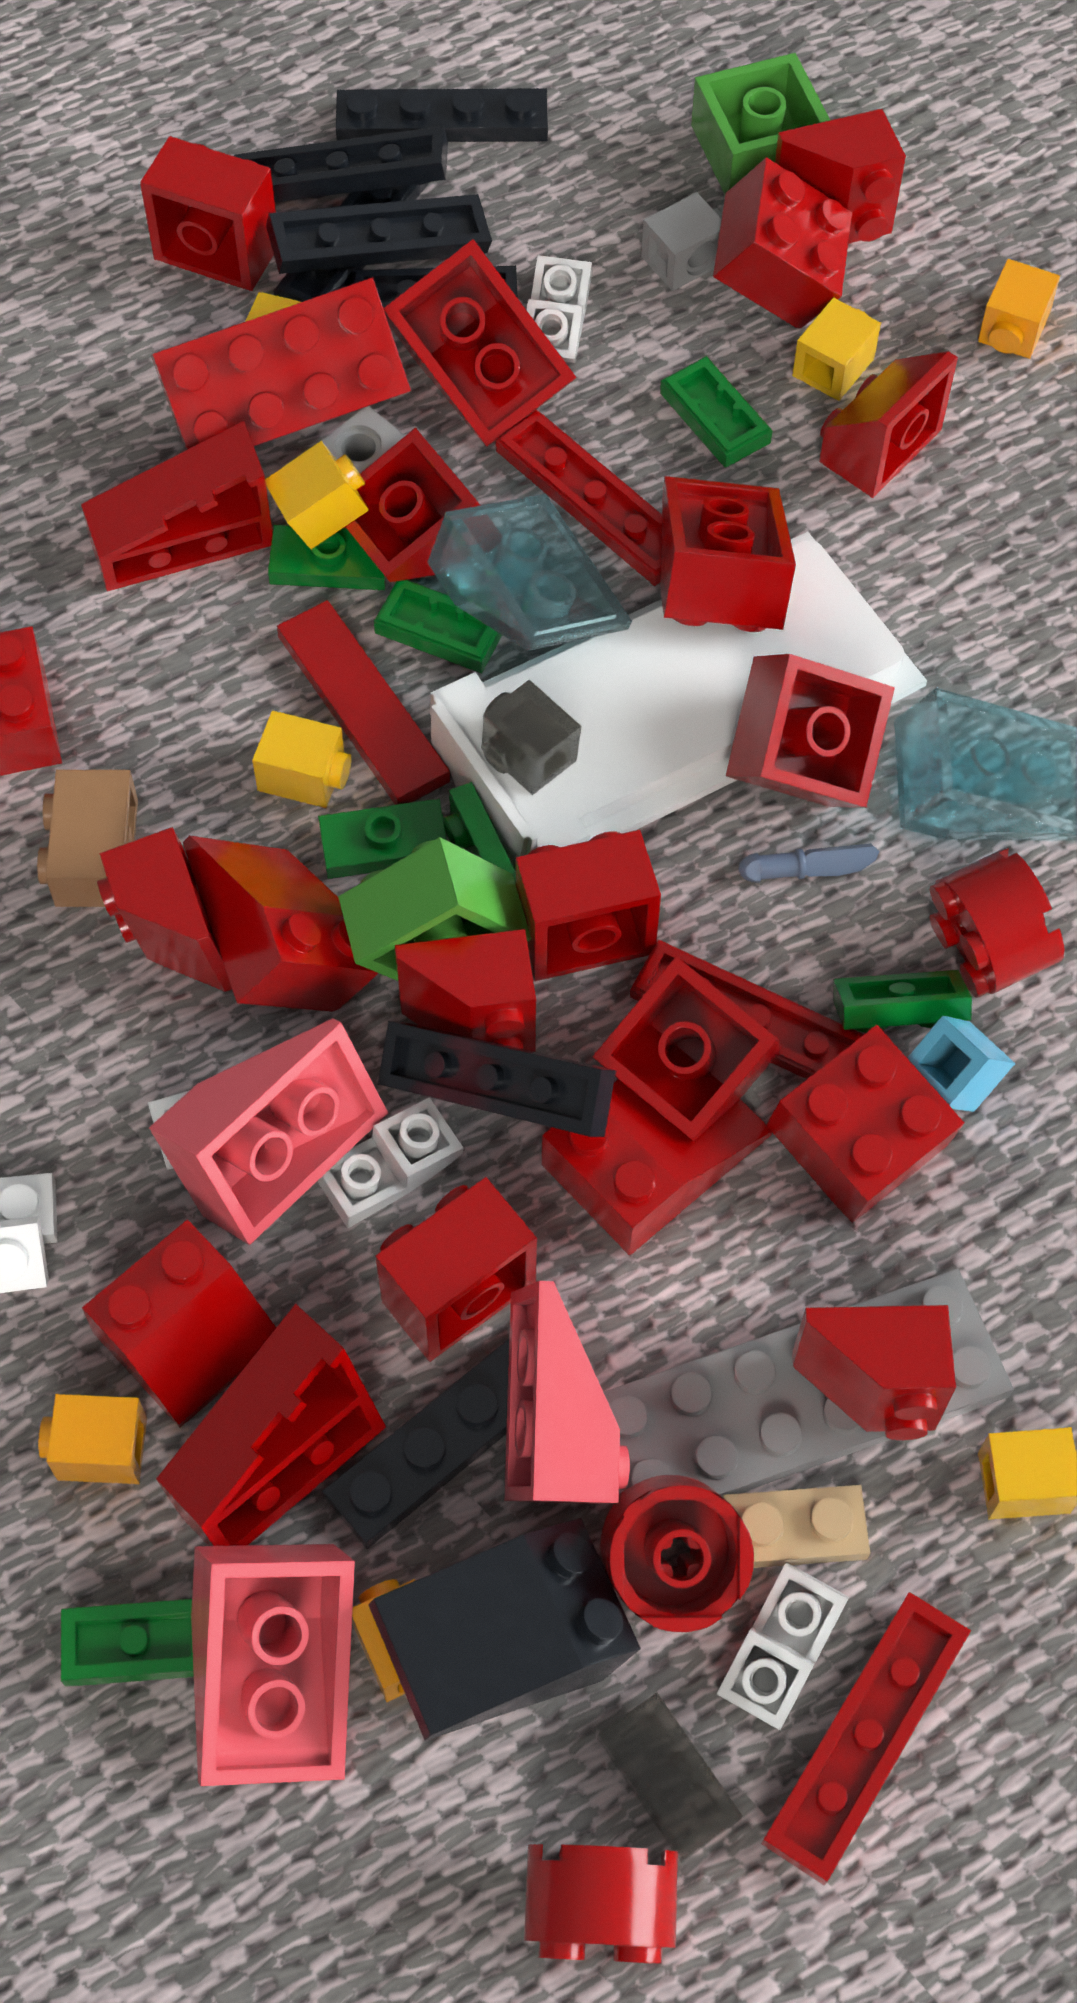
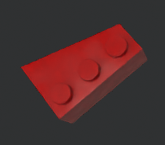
[81,421,273,592]
[156,1304,386,1546]

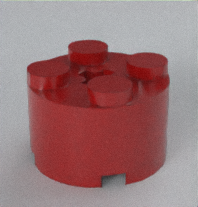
[929,848,1064,998]
[600,1475,754,1632]
[524,1844,678,1964]

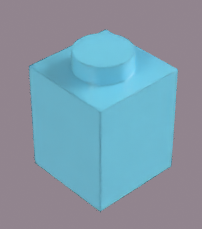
[907,1016,1015,1112]

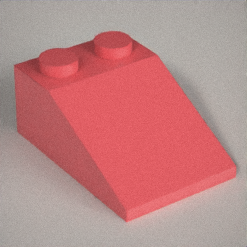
[149,1018,389,1245]
[504,1281,630,1504]
[191,1544,355,1786]

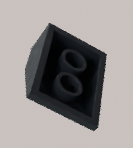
[368,1518,641,1741]

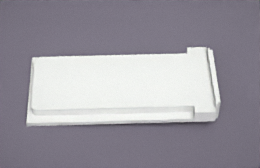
[430,532,927,872]

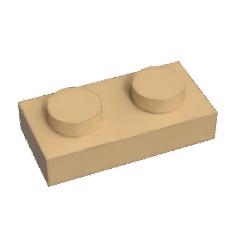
[723,1485,870,1568]

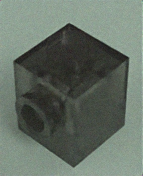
[481,680,582,796]

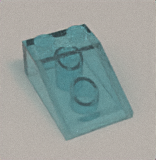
[428,494,632,651]
[894,688,1077,841]

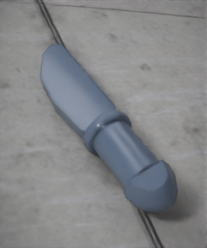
[738,843,880,883]

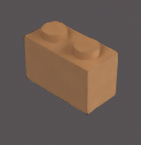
[37,769,138,907]

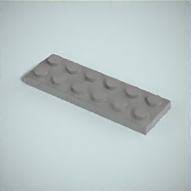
[603,1268,1014,1497]

